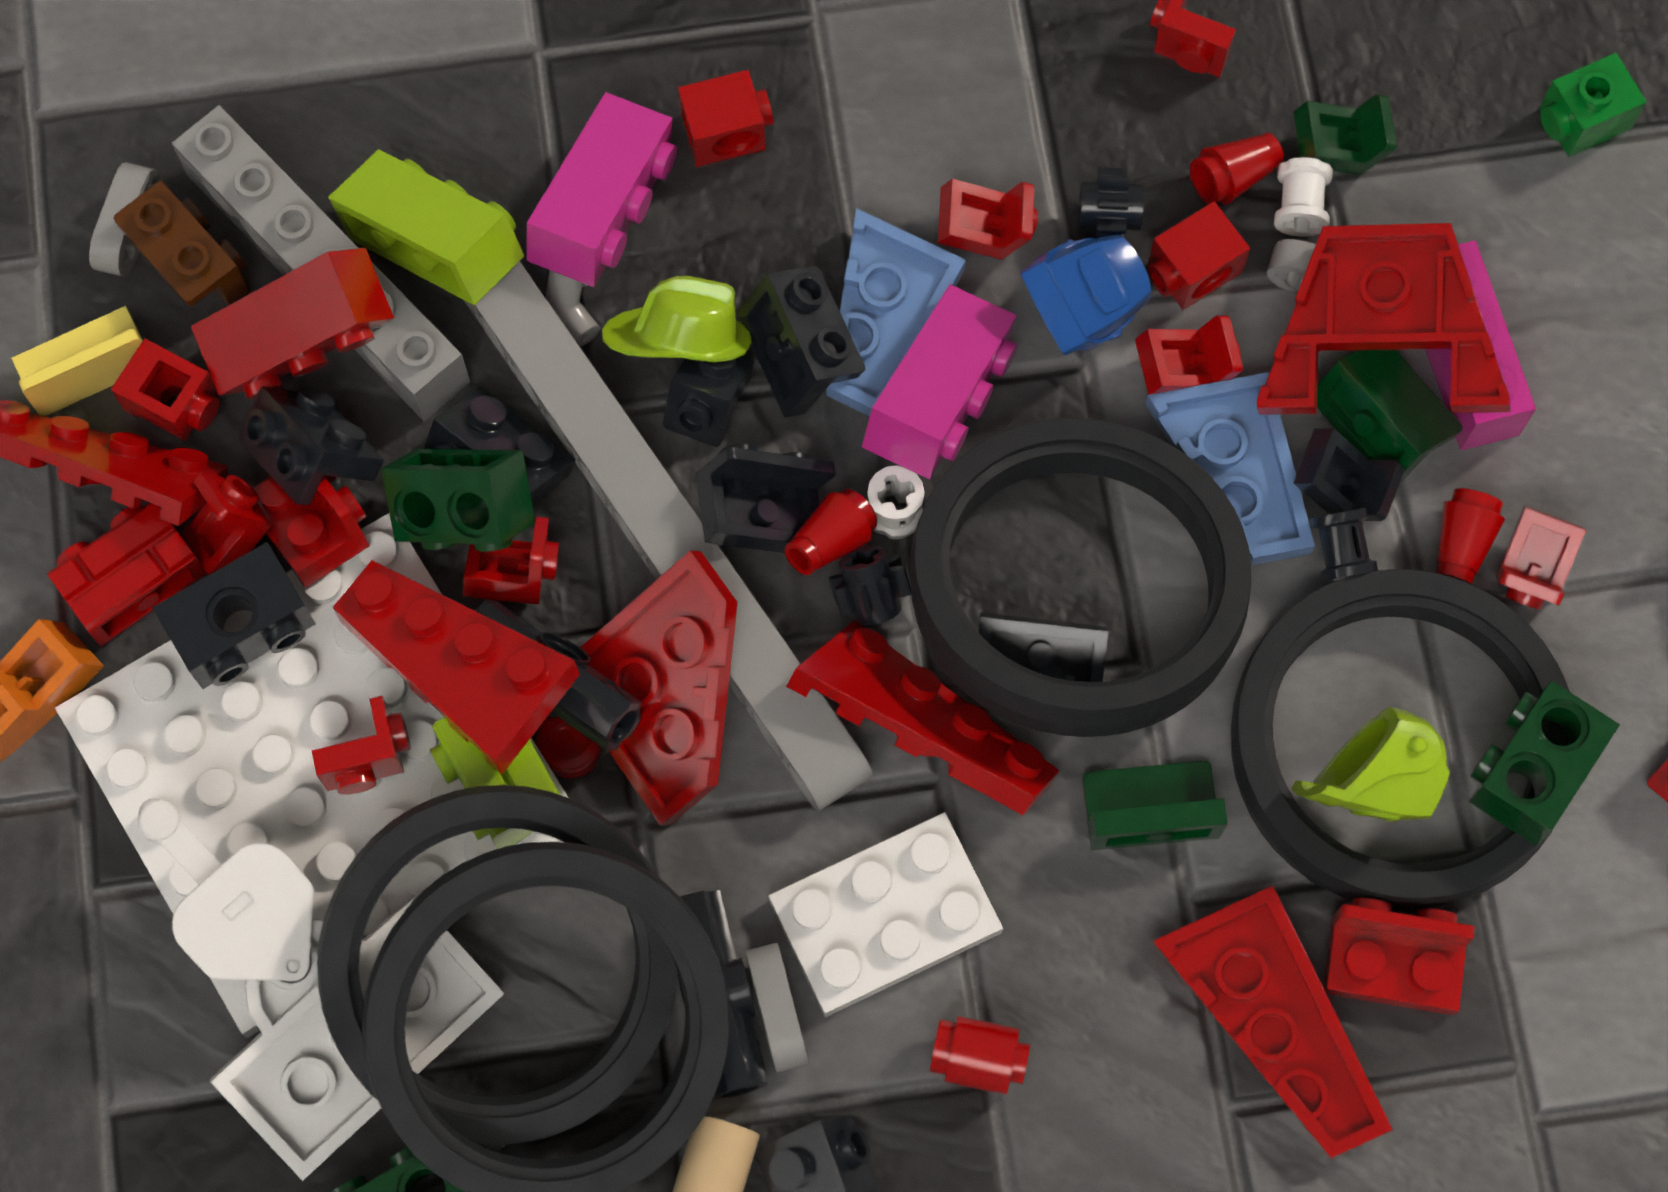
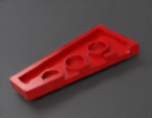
[786,620,1060,815]

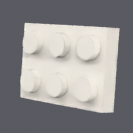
[768,812,1003,1018]

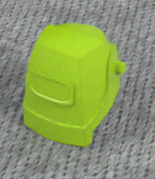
[1291,706,1450,822]

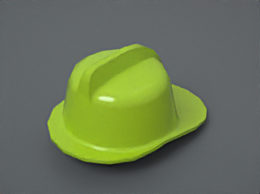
[602,276,751,362]

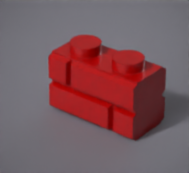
[47,503,207,647]

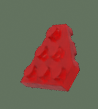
[580,551,738,826]

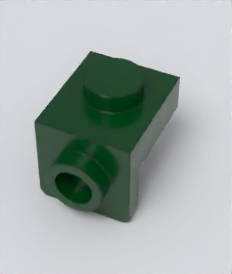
[1293,94,1397,175]

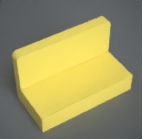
[11,306,143,417]

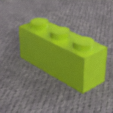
[328,149,524,306]

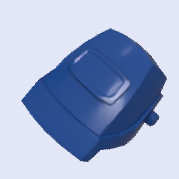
[1020,235,1151,356]

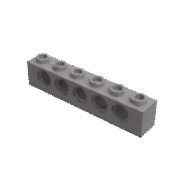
[172,105,470,421]

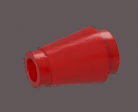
[1190,133,1284,204]
[1435,488,1505,585]
[784,489,877,576]

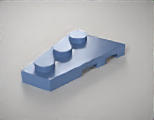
[826,208,966,417]
[1145,372,1315,566]

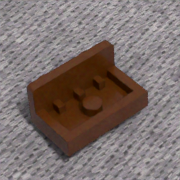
[114,180,250,306]

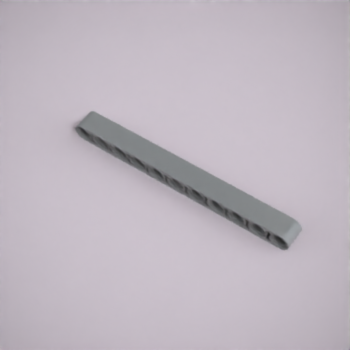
[463,261,873,812]

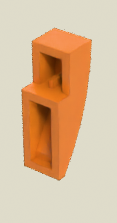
[0,619,104,763]

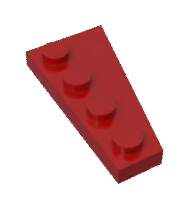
[0,400,229,526]
[332,560,580,775]
[1153,885,1393,1159]

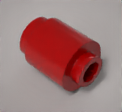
[929,1016,1031,1095]

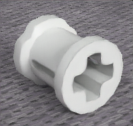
[1274,157,1333,237]
[867,465,925,540]

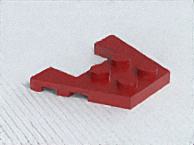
[1257,223,1511,415]

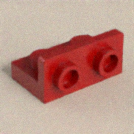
[253,475,370,588]
[1324,898,1475,1015]

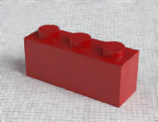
[191,248,394,400]

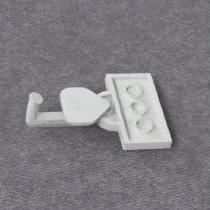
[138,798,504,1181]

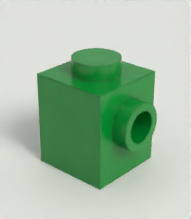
[1539,53,1647,157]

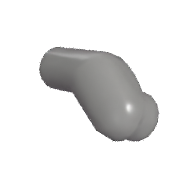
[545,270,600,347]

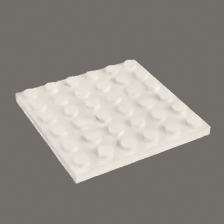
[55,513,569,1038]

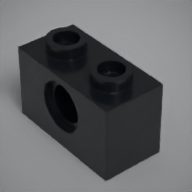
[152,542,316,689]

